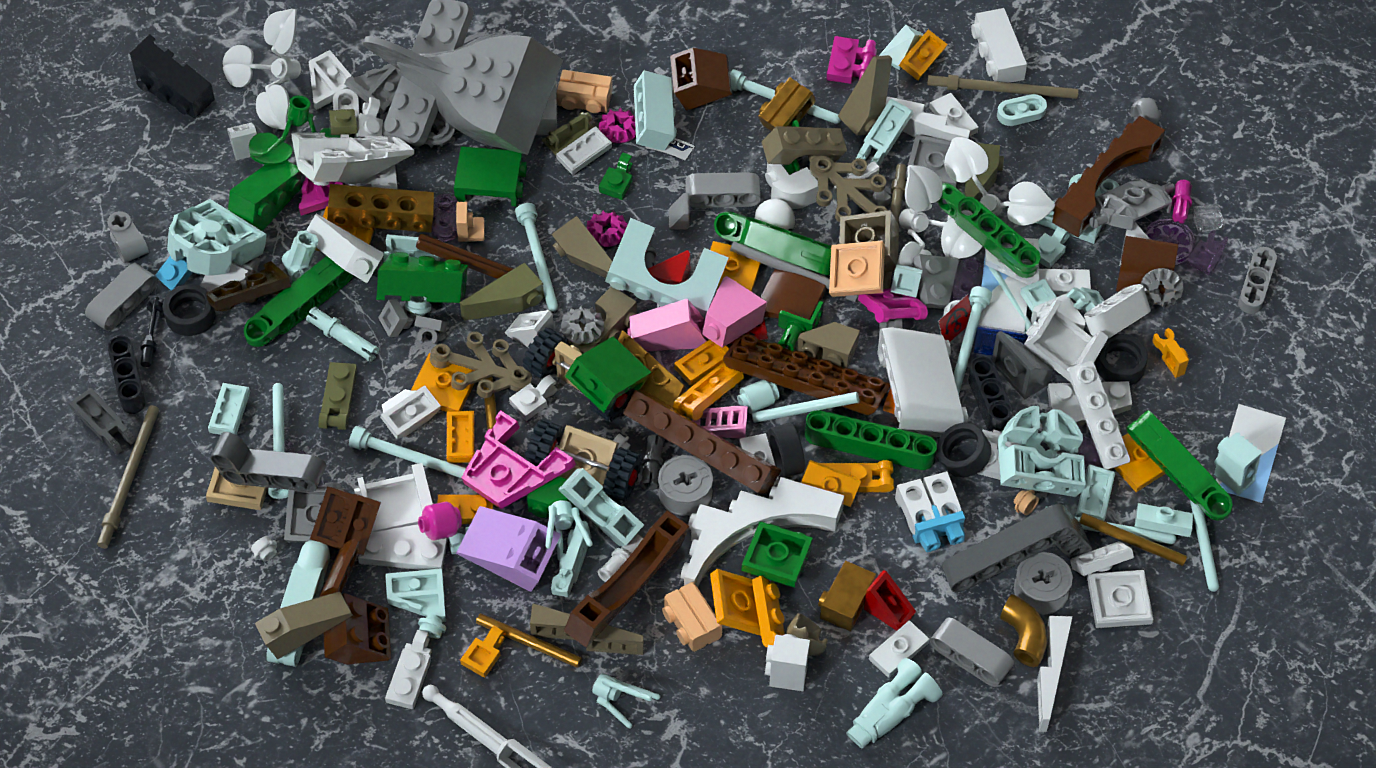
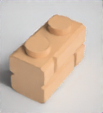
[557,70,613,113]
[662,582,722,652]

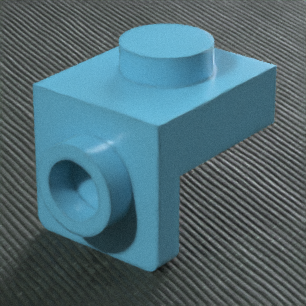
[155,256,200,290]

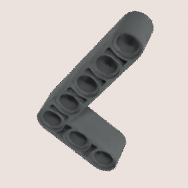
[941,504,1092,592]

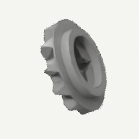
[423,113,455,148]
[1141,268,1183,308]
[561,305,604,344]

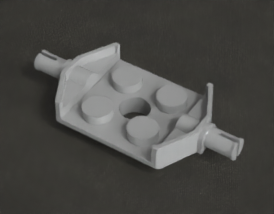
[1089,179,1175,231]

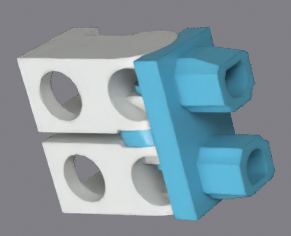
[895,472,965,552]

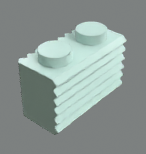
[1214,433,1261,495]

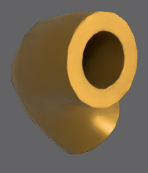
[1000,594,1048,667]

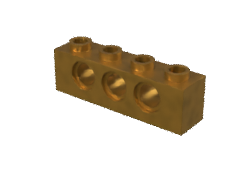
[327,184,434,233]

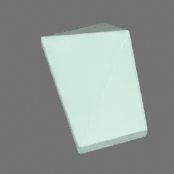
[879,25,924,70]

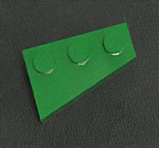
[228,161,303,234]
[376,252,468,303]

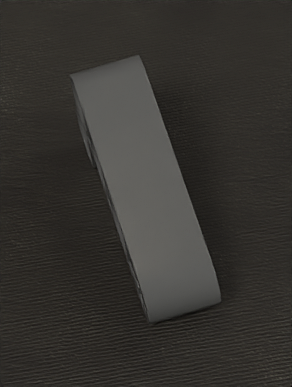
[210,432,327,492]

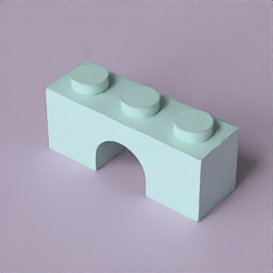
[558,468,644,546]

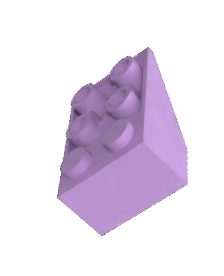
[456,506,561,592]

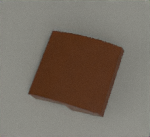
[1116,236,1178,295]
[761,269,827,320]
[310,486,381,556]
[320,539,359,597]

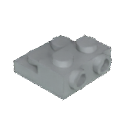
[284,483,348,543]

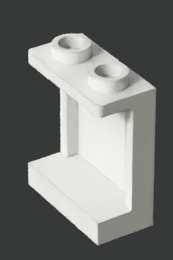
[1023,299,1108,383]
[354,463,433,532]

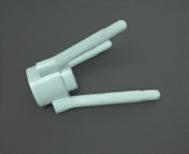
[545,500,593,561]
[592,673,660,728]

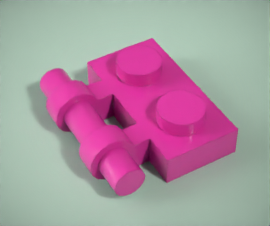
[826,36,877,84]

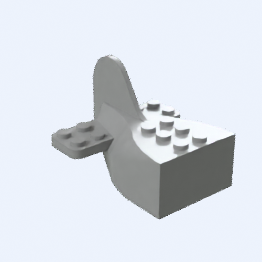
[363,0,563,155]

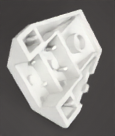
[292,132,414,186]

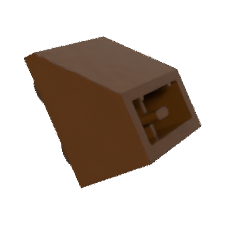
[670,48,732,111]
[324,593,391,665]

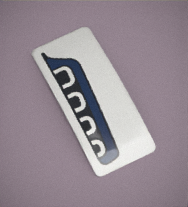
[646,138,694,160]

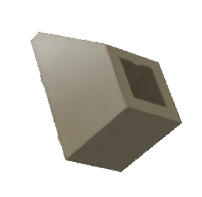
[797,322,860,368]

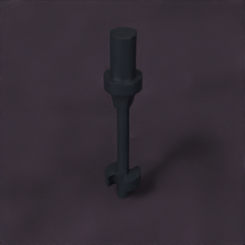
[140,296,163,367]

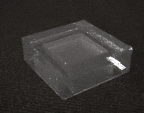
[1192,203,1225,232]

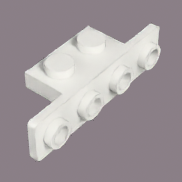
[1067,360,1130,470]

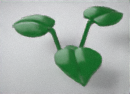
[248,95,354,165]

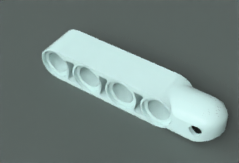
[267,540,330,667]

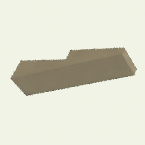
[530,603,644,655]

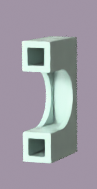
[605,218,729,318]

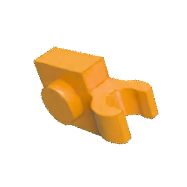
[1153,328,1189,378]
[460,626,505,678]

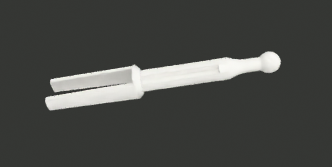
[422,685,552,768]

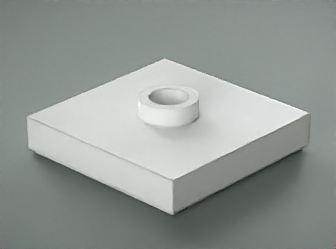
[1087,570,1153,628]

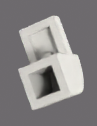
[765,163,818,209]

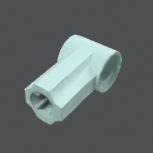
[282,230,318,282]

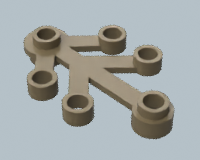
[809,156,888,222]
[430,332,532,398]

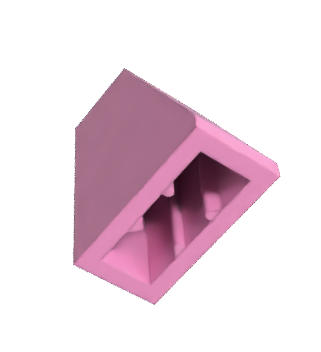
[702,276,767,348]
[628,299,709,351]

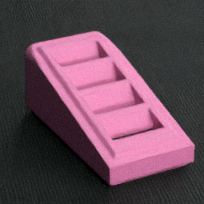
[692,406,748,439]

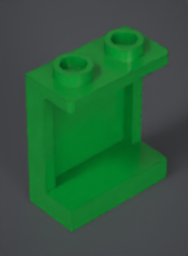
[454,146,527,207]
[565,336,652,413]

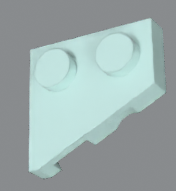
[386,569,446,622]

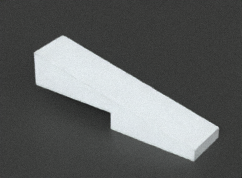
[1037,616,1072,732]

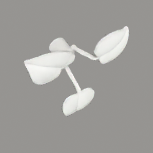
[223,9,301,130]
[941,137,1055,259]
[897,165,973,268]

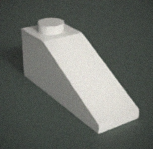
[307,214,384,283]

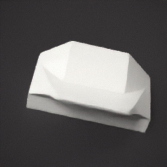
[380,385,441,439]

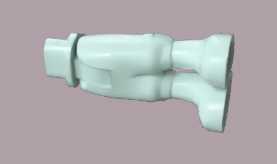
[847,658,943,748]

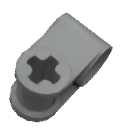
[107,211,149,263]

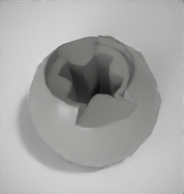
[1130,98,1161,125]

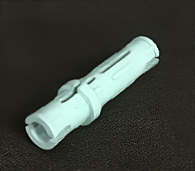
[306,307,379,362]

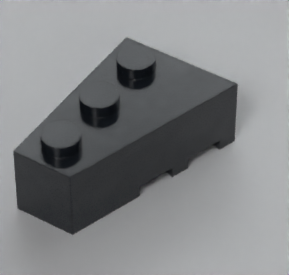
[130,34,215,119]

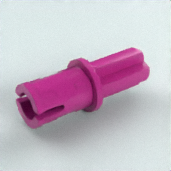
[1172,180,1192,224]

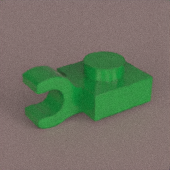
[599,153,633,200]

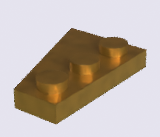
[618,330,686,407]

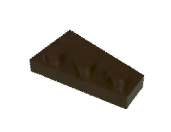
[206,261,291,311]

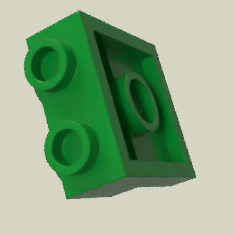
[741,521,813,588]

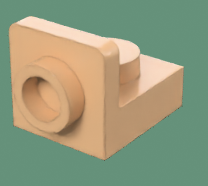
[456,202,484,242]

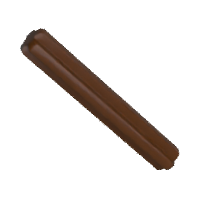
[416,234,514,279]

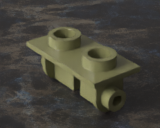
[542,112,594,156]

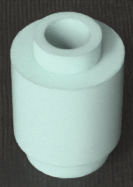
[737,380,779,414]

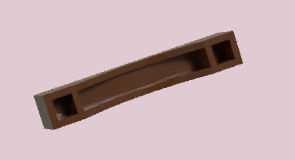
[1052,116,1165,237]
[623,390,781,494]
[564,510,690,648]

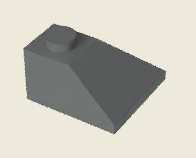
[992,331,1053,399]

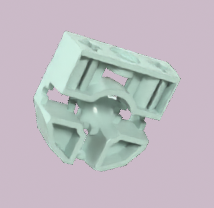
[167,199,267,276]
[998,406,1086,497]

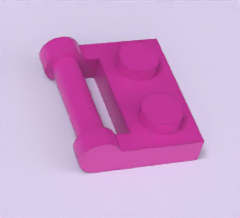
[858,288,928,323]

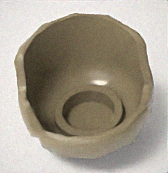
[786,613,828,656]

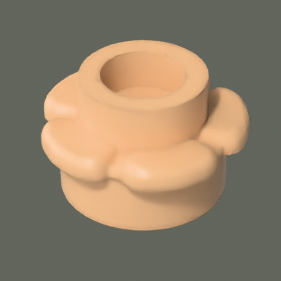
[1014,490,1039,515]

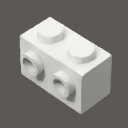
[765,634,810,691]

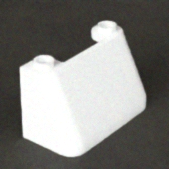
[878,327,968,438]

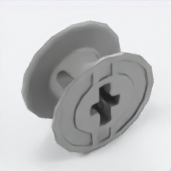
[658,455,713,516]
[1013,552,1073,615]

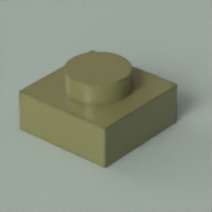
[329,109,357,135]

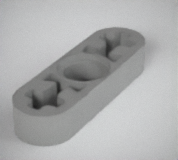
[1238,247,1277,314]

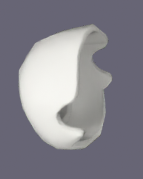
[755,199,795,230]

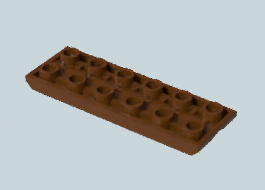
[723,334,890,415]

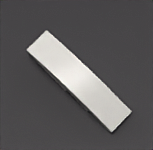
[885,97,970,141]

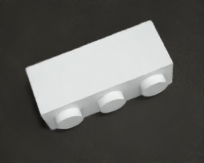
[971,8,1027,83]

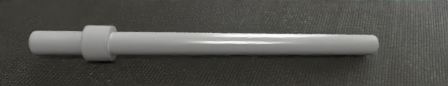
[730,241,860,303]

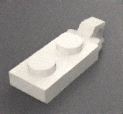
[385,630,431,709]

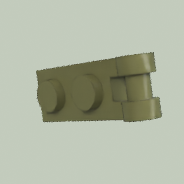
[319,362,357,430]

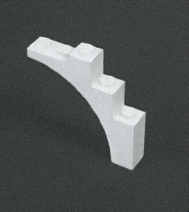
[681,477,844,588]

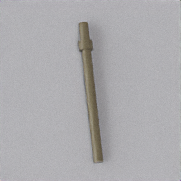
[927,75,1078,99]
[883,164,907,289]
[97,405,159,549]

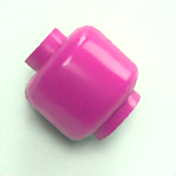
[418,502,462,541]

